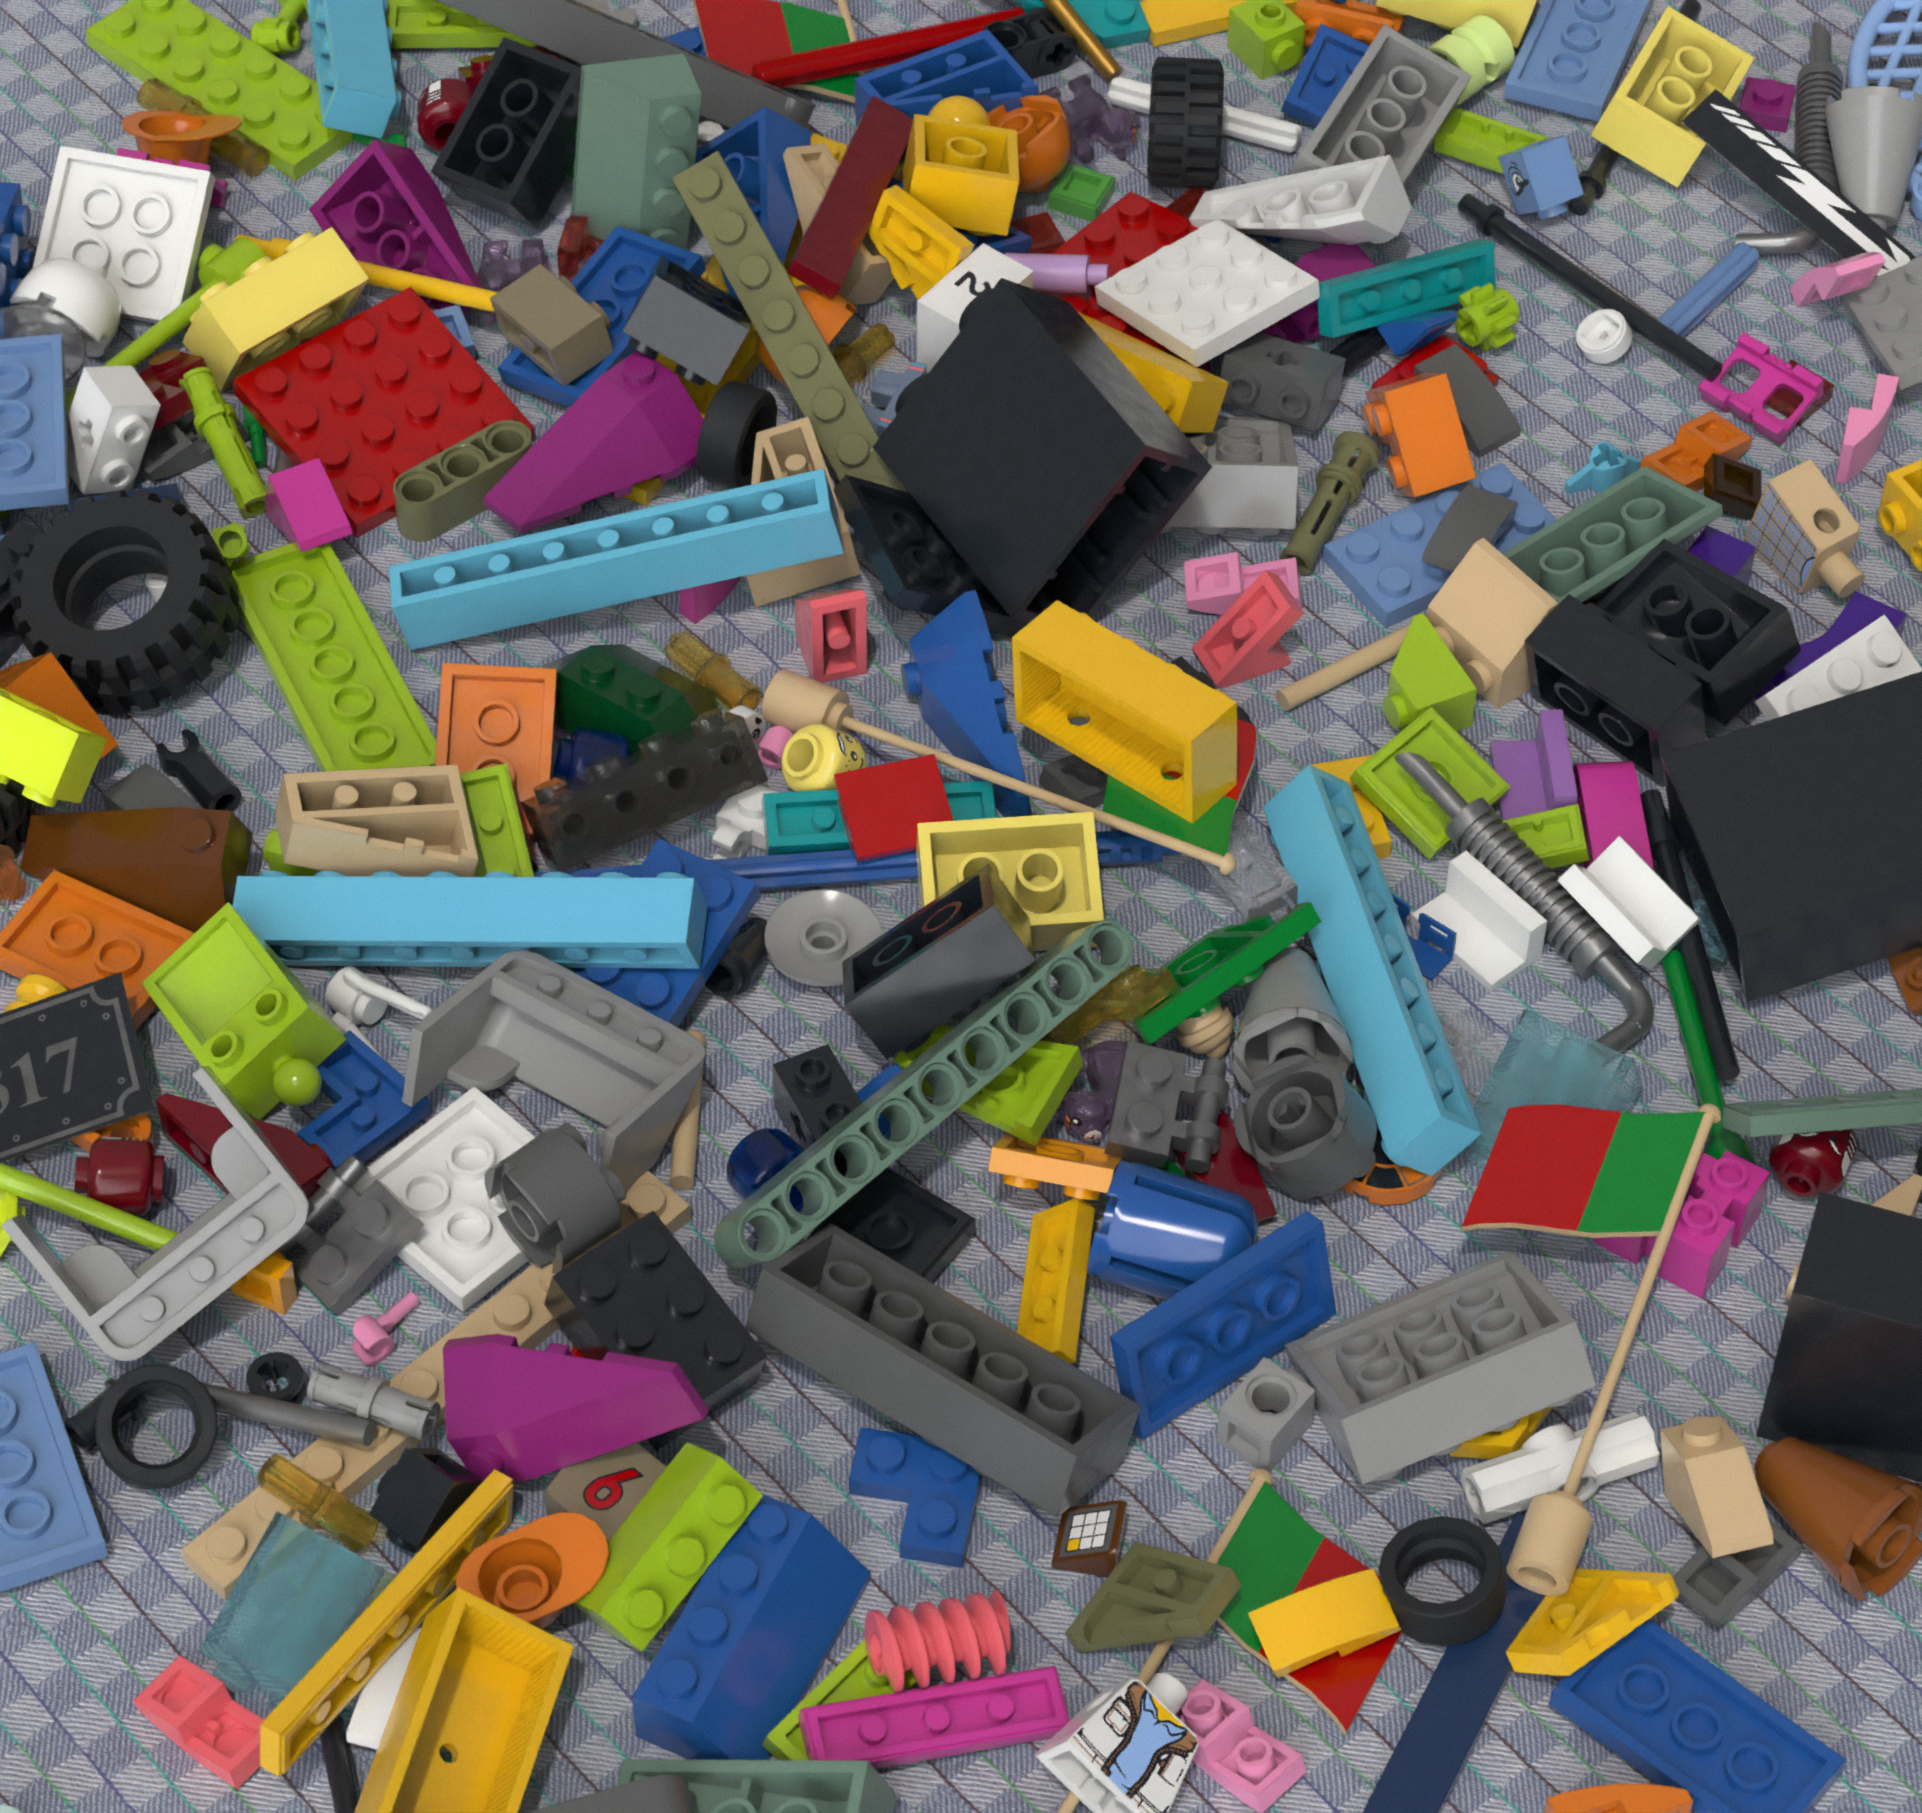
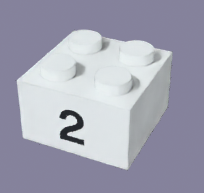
[917,243,1034,373]

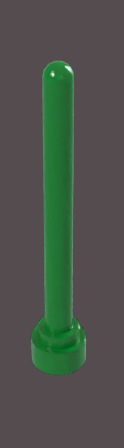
[1661,949,1756,1165]

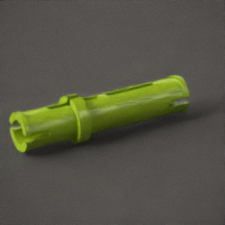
[179,367,267,518]

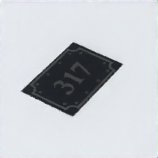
[0,972,154,1163]

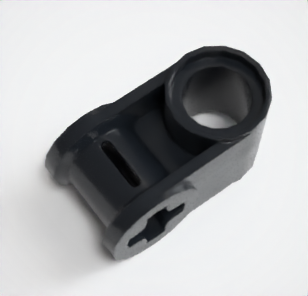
[982,7,1078,79]

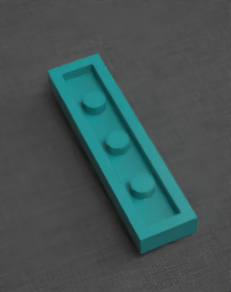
[1317,239,1496,338]
[761,781,996,856]

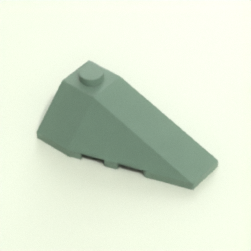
[617,1759,897,1813]

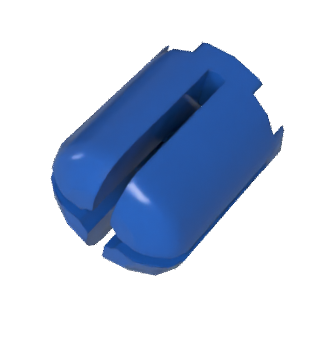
[1087,1160,1259,1301]

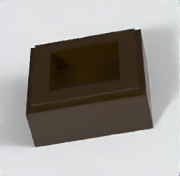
[1704,453,1761,520]

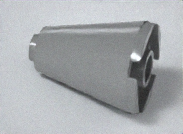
[1825,86,1922,231]
[1232,947,1353,1094]

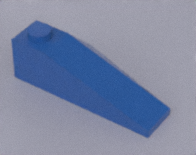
[695,106,811,299]
[901,590,1030,817]

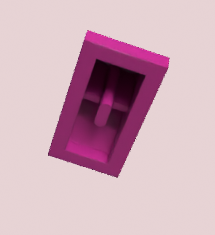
[265,458,353,552]

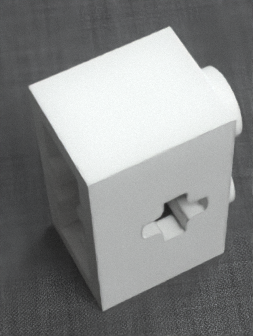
[67,365,161,494]

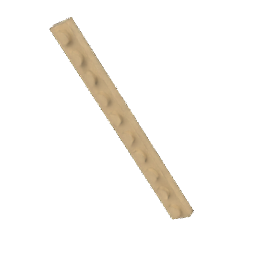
[181,1171,691,1602]

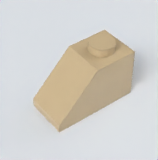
[1660,1415,1774,1558]

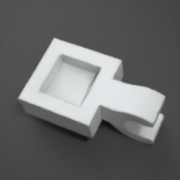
[712,779,779,860]

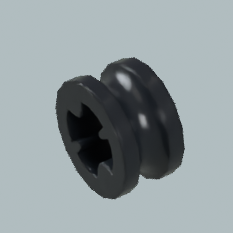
[247,1352,306,1405]

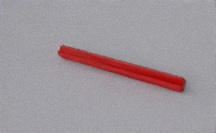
[751,7,1025,88]

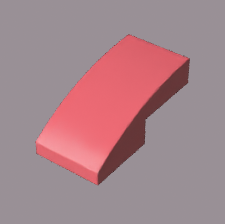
[133,1656,264,1789]

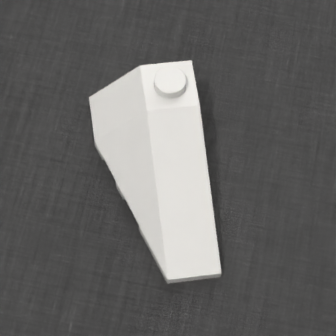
[1189,155,1412,245]

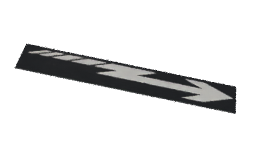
[1682,89,1917,277]

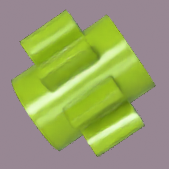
[1454,283,1520,352]

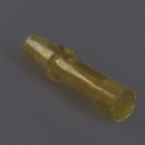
[137,78,270,178]

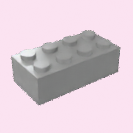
[1289,25,1472,244]

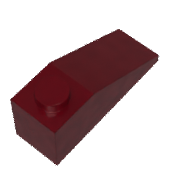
[156,1093,334,1200]

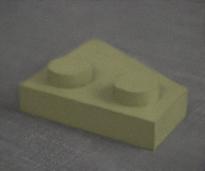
[1065,1541,1242,1653]

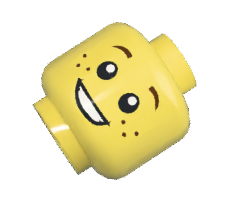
[781,724,867,792]

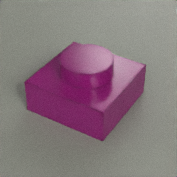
[1739,76,1796,133]

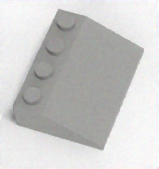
[1159,417,1298,536]
[1284,1250,1596,1485]

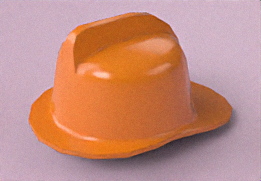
[122,110,242,165]
[456,1512,609,1629]

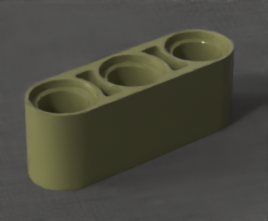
[393,420,532,542]

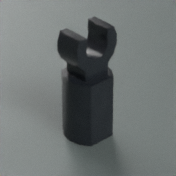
[156,729,241,811]

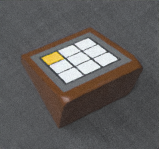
[1051,1500,1127,1577]

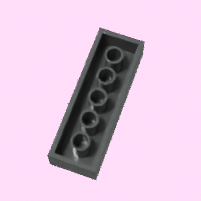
[745,1223,1141,1518]

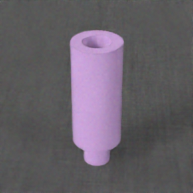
[1004,253,1109,294]

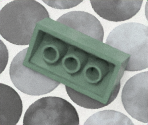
[570,53,702,250]
[1502,466,1723,604]

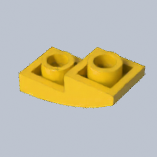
[1248,1568,1402,1678]

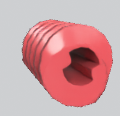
[864,1590,1011,1692]

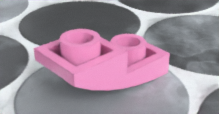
[1176,1679,1306,1813]

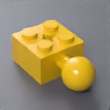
[903,95,1019,236]

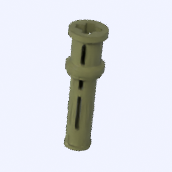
[1279,431,1381,575]

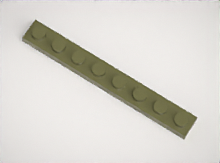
[672,151,909,493]

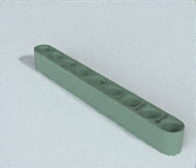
[713,920,1134,1268]

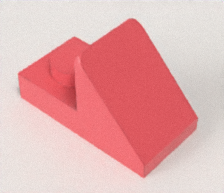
[1192,570,1304,688]

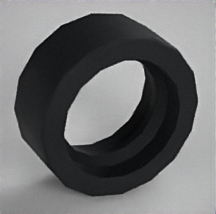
[696,380,777,489]
[96,1364,218,1489]
[1378,1516,1507,1646]

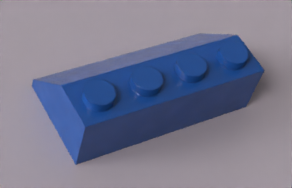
[632,1493,871,1760]

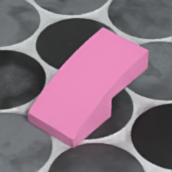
[1789,252,1885,307]
[1835,373,1899,484]
[1184,552,1303,615]

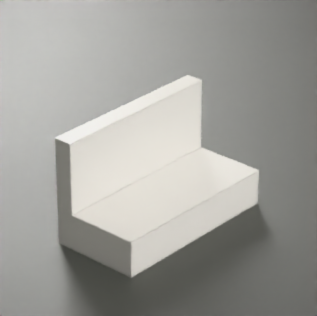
[1557,836,1702,969]
[1410,850,1547,992]

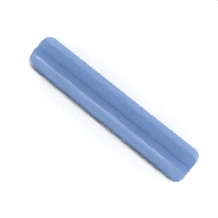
[1657,242,1760,337]

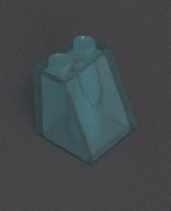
[1464,1009,1643,1171]
[198,1511,396,1710]

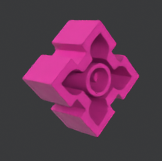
[1594,1150,1770,1299]

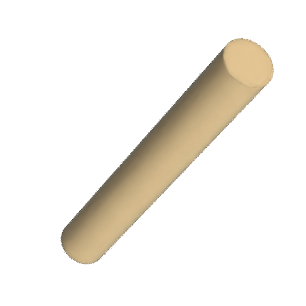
[1276,624,1410,711]
[670,1031,705,1190]

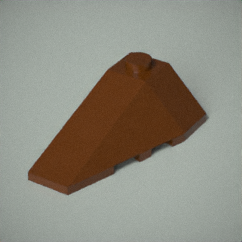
[20,807,253,933]

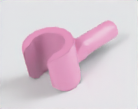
[756,725,794,769]
[352,1292,419,1366]

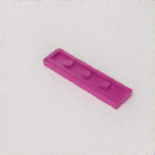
[798,1665,1070,1769]

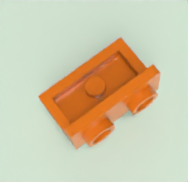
[1295,0,1406,47]

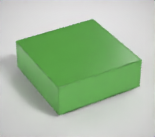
[1048,163,1116,222]

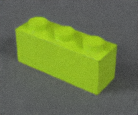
[573,1442,763,1652]

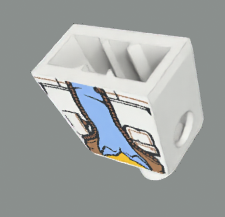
[1035,1673,1198,1813]

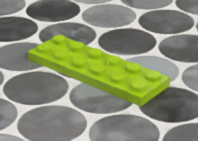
[85,0,353,181]
[230,543,437,772]

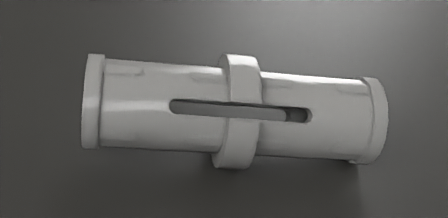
[307,1361,440,1442]

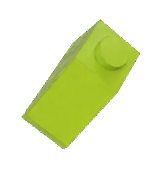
[1383,613,1477,732]

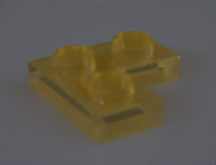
[1040,964,1179,1045]

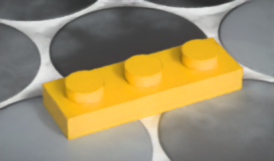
[1017,1198,1095,1364]

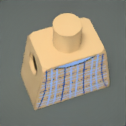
[1743,459,1865,598]

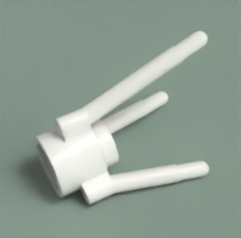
[325,966,433,1057]

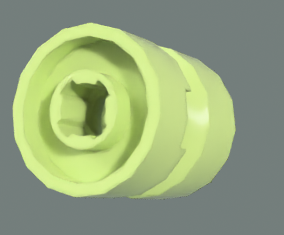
[1427,15,1514,106]

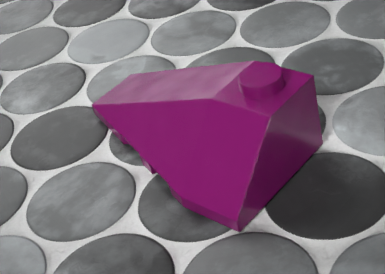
[309,139,482,315]
[483,351,704,533]
[443,1334,709,1482]

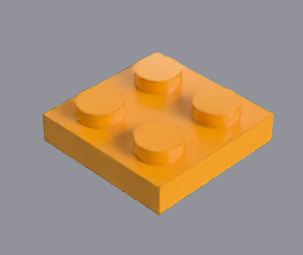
[988,1132,1126,1200]

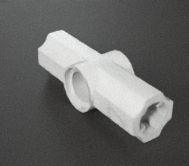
[1461,1412,1660,1524]

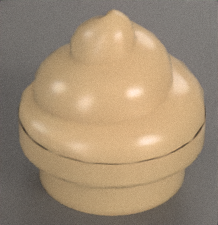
[1175,1004,1234,1060]

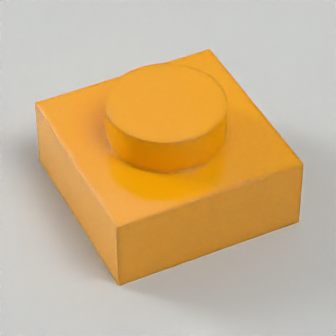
[230,1251,298,1316]

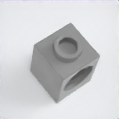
[1216,1357,1316,1472]

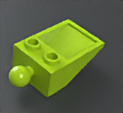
[141,902,347,1120]

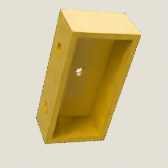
[1012,600,1237,824]
[354,1588,574,1813]

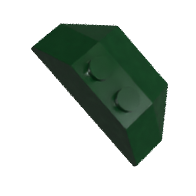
[541,644,725,798]

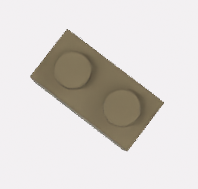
[490,264,614,387]

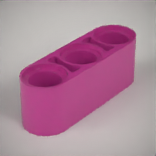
[1573,761,1653,869]

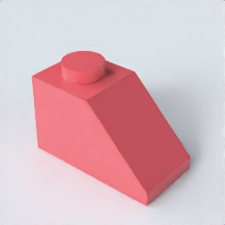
[795,588,867,683]

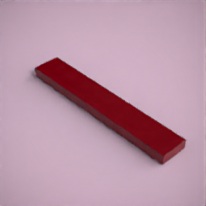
[787,95,913,299]

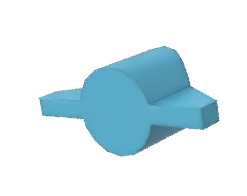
[1564,441,1642,494]

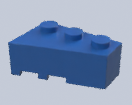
[854,29,1038,151]

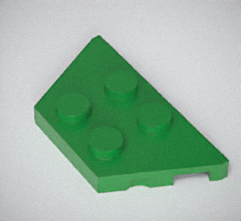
[1123,902,1321,1045]

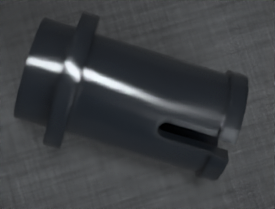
[63,1378,148,1454]

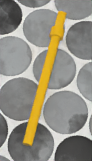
[234,234,498,313]

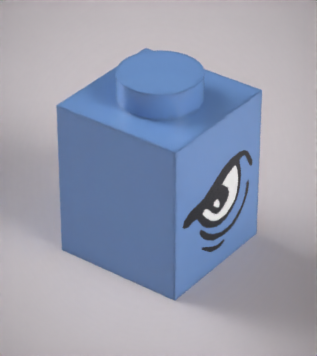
[1499,135,1584,220]

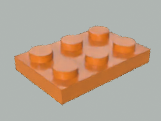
[435,663,558,840]
[0,870,194,1032]

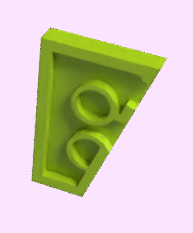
[893,1025,1083,1146]

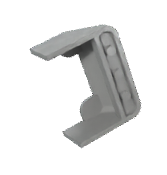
[402,950,705,1191]
[1,1066,309,1361]

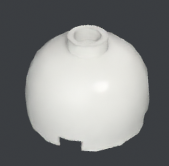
[10,257,121,358]

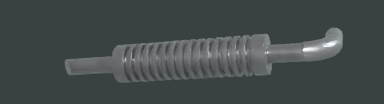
[1735,22,1843,254]
[1395,752,1655,1066]

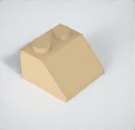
[1427,538,1559,709]

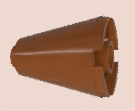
[1755,1437,1922,1601]

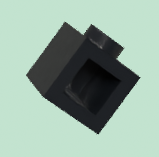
[369,1447,483,1553]

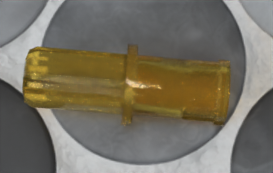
[833,323,896,384]
[664,632,762,710]
[257,1454,379,1553]

